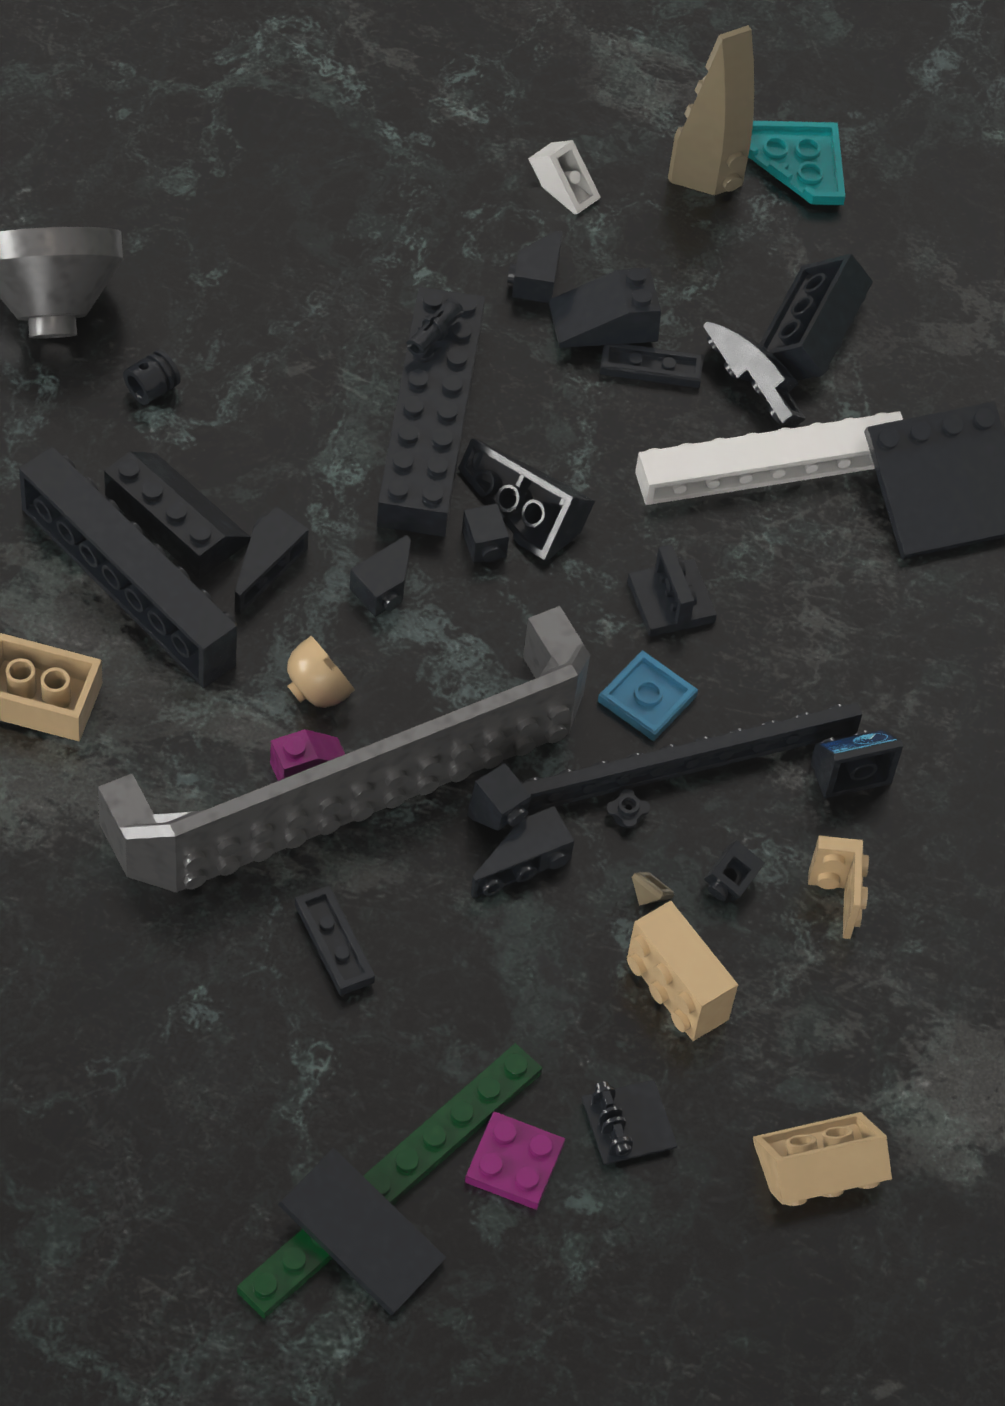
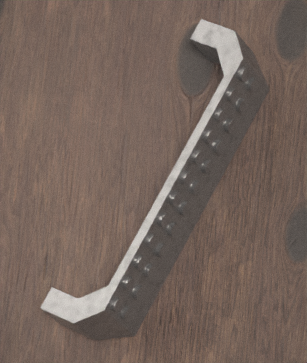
[98,606,590,892]

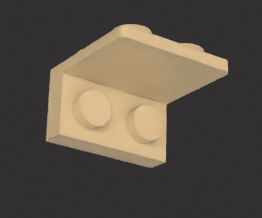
[808,836,869,939]

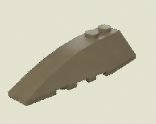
[668,25,754,196]

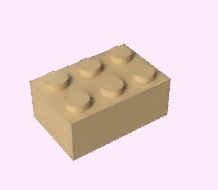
[0,633,103,742]
[627,900,738,1041]

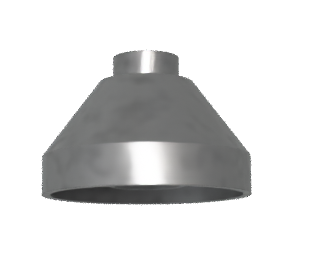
[0,227,123,338]

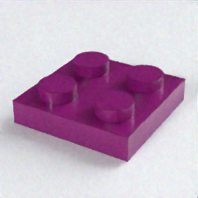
[465,1111,565,1210]

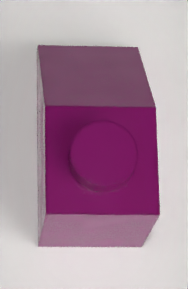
[270,729,345,781]

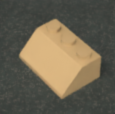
[753,1112,892,1206]

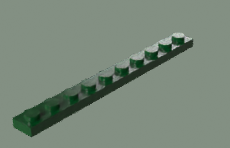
[237,1043,542,1319]

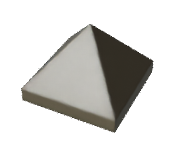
[632,872,675,906]

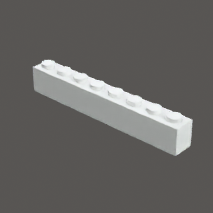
[635,412,903,505]

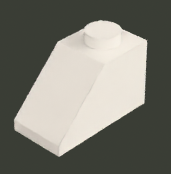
[528,140,601,214]

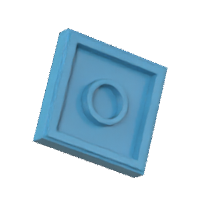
[598,650,698,741]

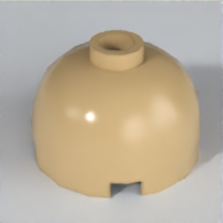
[287,636,355,708]

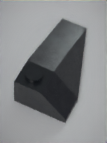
[458,438,595,560]

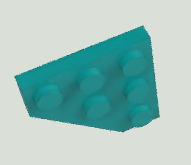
[748,121,846,205]

